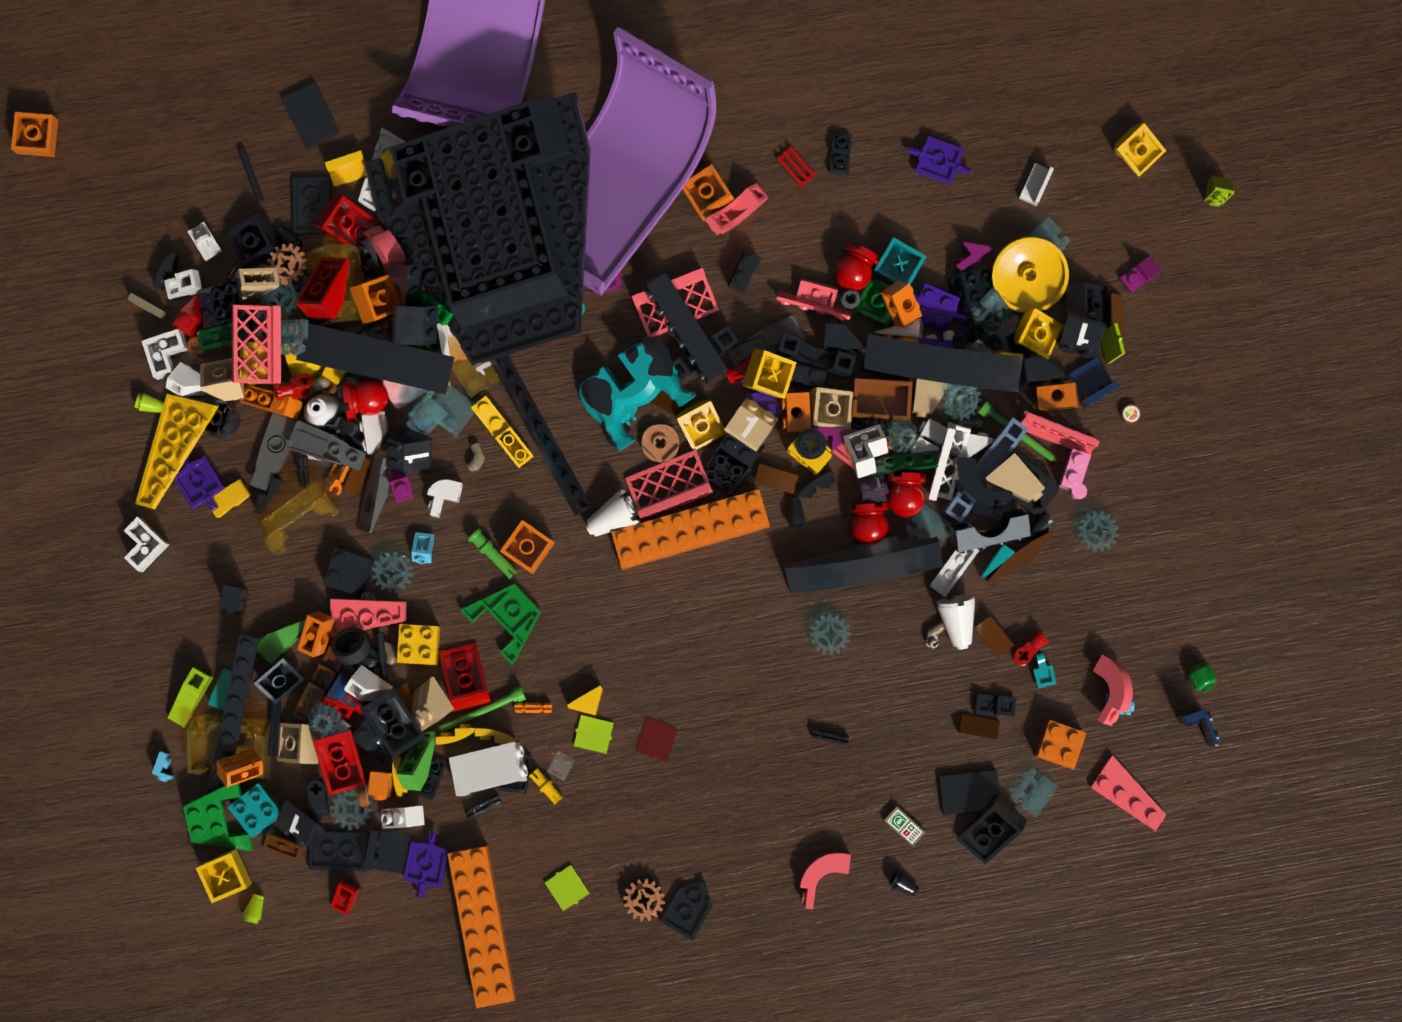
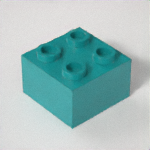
[873,237,927,285]
[228,783,282,838]

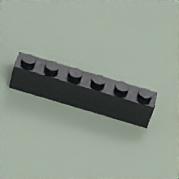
[644,273,728,384]

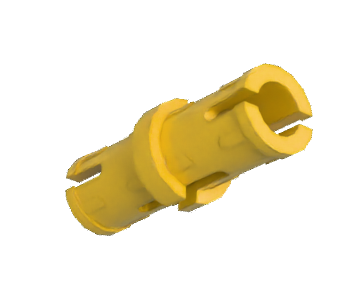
[529,768,563,805]

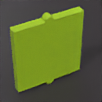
[1101,323,1125,364]
[574,715,614,754]
[545,865,590,911]

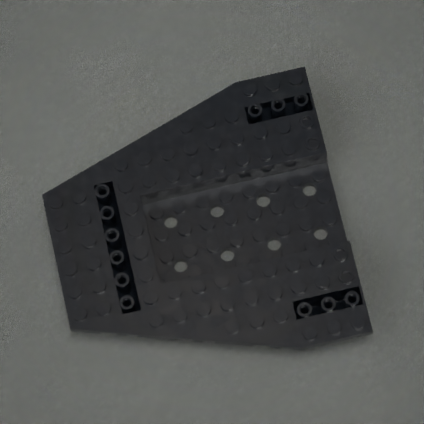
[364,92,591,366]

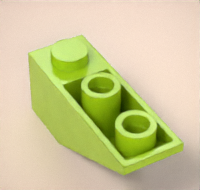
[1204,175,1234,207]
[168,667,214,728]

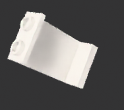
[449,742,528,796]

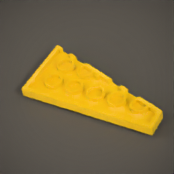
[135,394,218,509]

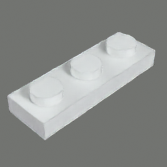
[930,549,979,597]

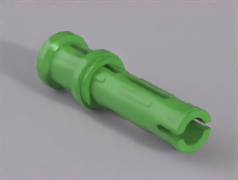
[468,528,518,579]

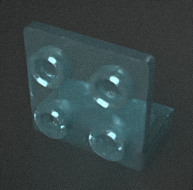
[424,385,475,437]
[406,391,450,436]

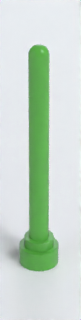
[978,401,1057,462]
[439,685,526,733]

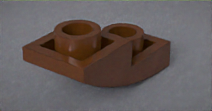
[754,464,799,494]

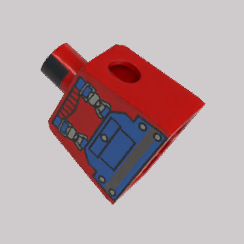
[320,672,367,719]

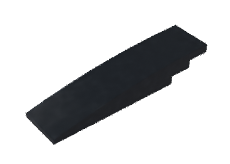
[296,322,455,395]
[864,332,1023,392]
[784,535,943,593]

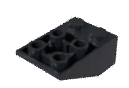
[198,278,246,329]
[700,432,765,497]

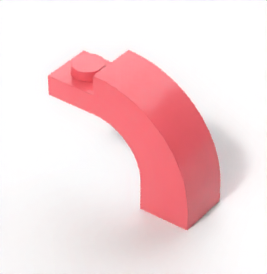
[705,183,769,235]
[363,225,407,275]
[1093,654,1133,726]
[799,852,851,909]

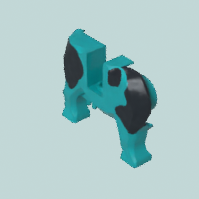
[578,336,696,451]

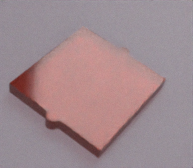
[637,720,678,762]

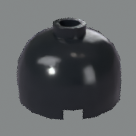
[204,400,241,439]

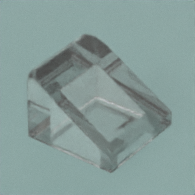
[547,752,575,781]

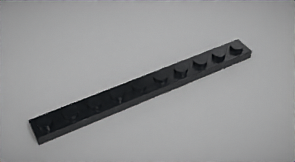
[490,356,592,516]
[207,633,260,811]

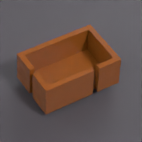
[851,378,912,423]

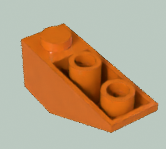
[240,384,303,420]

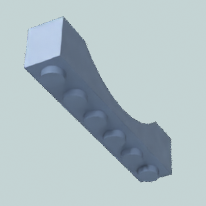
[943,417,1028,523]

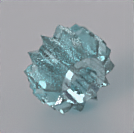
[886,420,919,453]
[308,702,342,736]

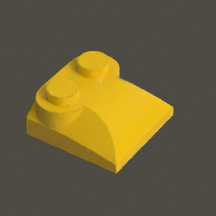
[1114,122,1166,177]
[1014,308,1064,359]
[676,399,727,451]

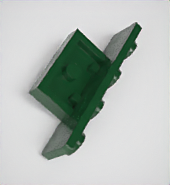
[867,450,939,478]

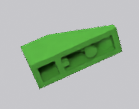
[257,620,306,664]
[396,731,437,791]

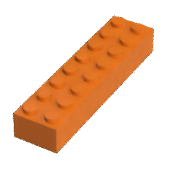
[611,489,770,570]
[448,845,516,1008]

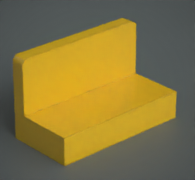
[325,150,367,187]

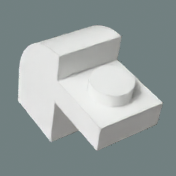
[164,269,203,300]
[427,480,463,518]

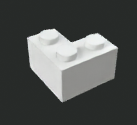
[142,329,188,380]
[843,424,888,478]
[124,517,169,572]

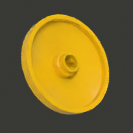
[992,236,1069,313]

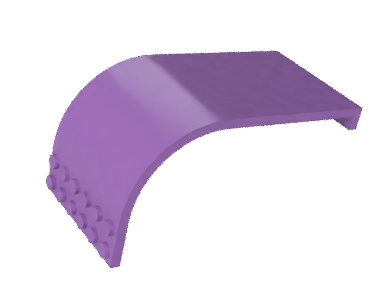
[392,0,545,137]
[583,27,716,296]

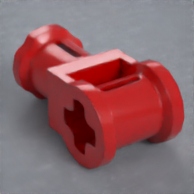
[726,354,752,384]
[273,373,313,401]
[1013,630,1049,666]

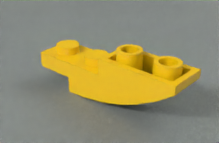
[471,395,534,468]

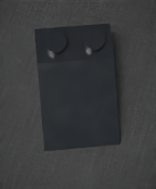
[360,688,425,761]
[957,794,1027,865]

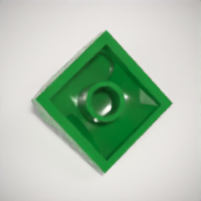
[853,277,893,326]

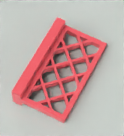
[631,268,719,337]
[232,305,281,384]
[1020,411,1100,454]
[625,450,714,522]

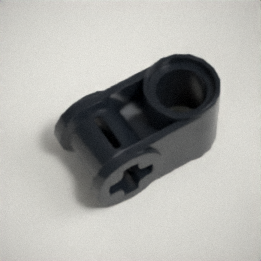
[307,779,329,817]

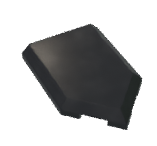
[659,880,712,941]

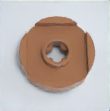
[641,424,680,463]

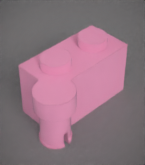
[1059,449,1091,499]

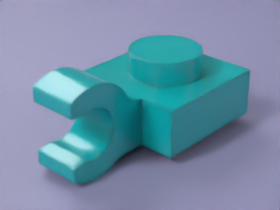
[1033,653,1057,688]

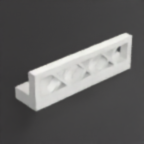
[929,422,971,501]

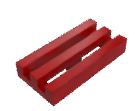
[776,147,815,188]

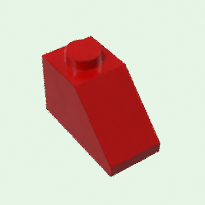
[172,296,203,337]

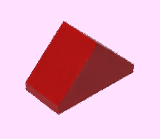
[330,880,361,916]

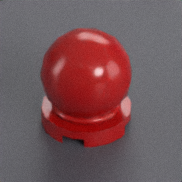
[835,242,881,291]
[342,378,388,419]
[887,473,926,517]
[850,503,889,545]

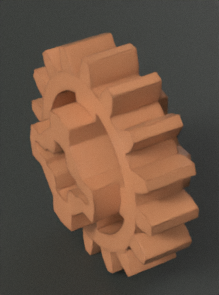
[267,244,309,286]
[623,879,665,921]

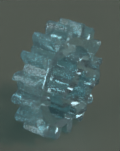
[259,276,300,316]
[941,384,982,421]
[1077,511,1119,553]
[372,552,414,593]
[809,613,851,655]
[330,789,373,830]

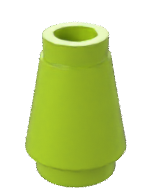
[135,393,164,413]
[243,894,264,924]

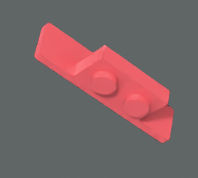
[776,278,852,320]

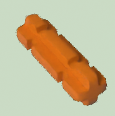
[514,702,552,713]

